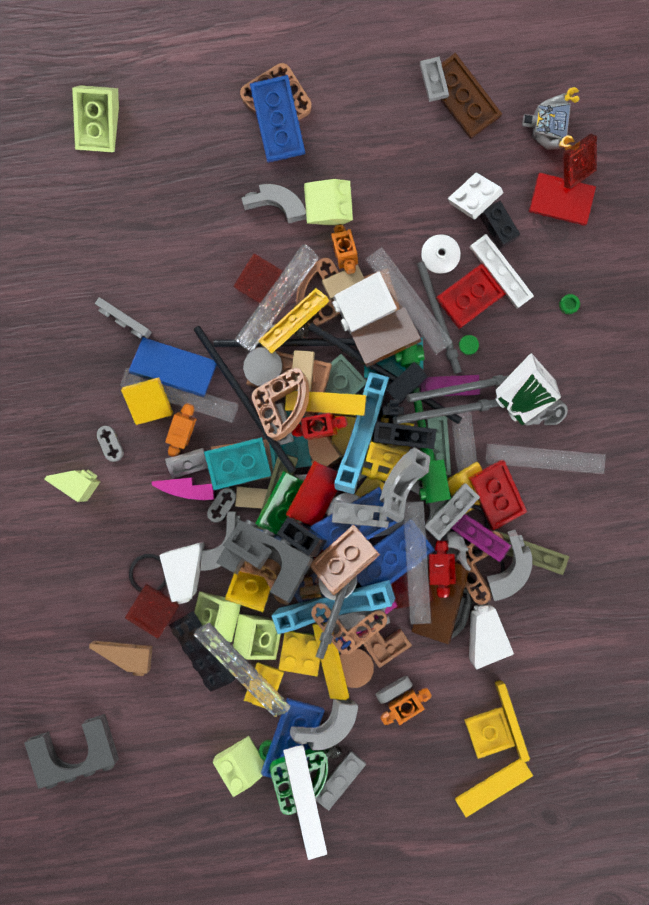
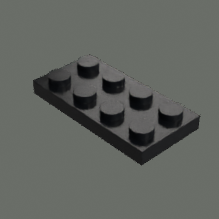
[169,611,236,692]

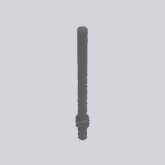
[417,261,462,374]
[407,375,509,402]
[393,399,500,424]
[316,582,350,659]

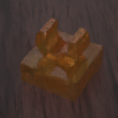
[299,577,321,600]

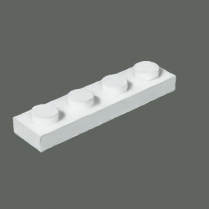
[470,234,534,309]

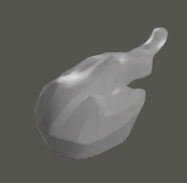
[524,399,568,426]
[442,531,471,571]

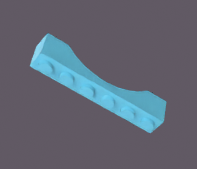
[334,372,389,494]
[271,580,395,634]

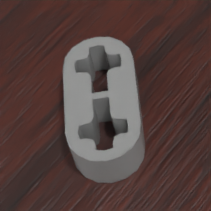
[97,426,124,462]
[207,488,236,522]
[375,676,413,704]

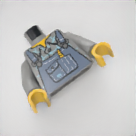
[522,87,580,151]

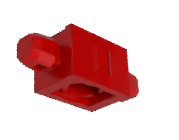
[292,413,348,440]
[429,541,456,598]

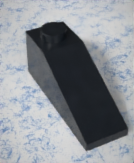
[373,422,437,449]

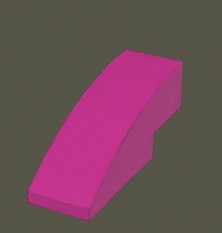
[152,478,215,500]

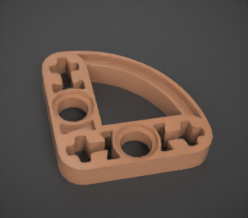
[240,63,311,120]
[296,258,341,329]
[252,368,309,440]

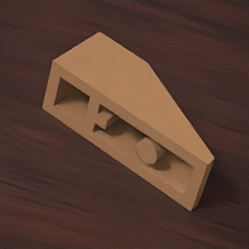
[304,412,343,468]
[89,641,153,676]

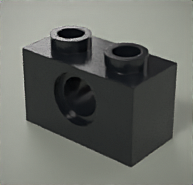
[480,201,520,250]
[277,517,327,557]

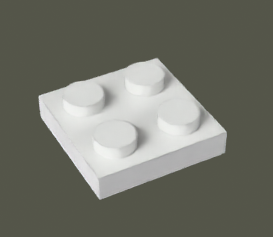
[448,173,503,220]

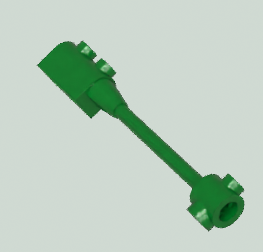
[394,344,451,504]

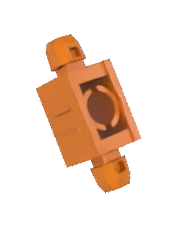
[331,224,358,274]
[165,403,197,457]
[380,688,432,725]

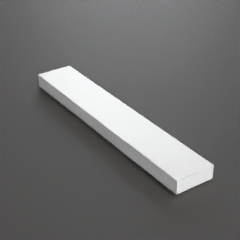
[283,745,327,860]

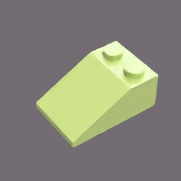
[72,86,119,152]

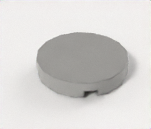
[243,347,283,387]

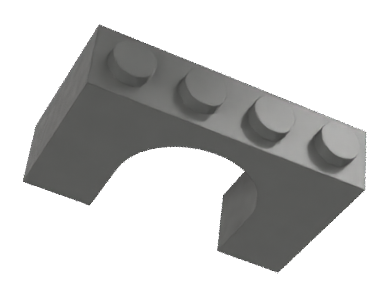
[216,520,313,603]
[24,714,119,789]

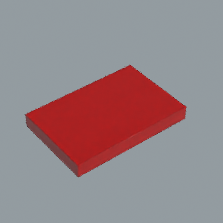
[529,173,596,226]
[436,263,506,329]
[468,460,527,530]
[286,461,338,525]

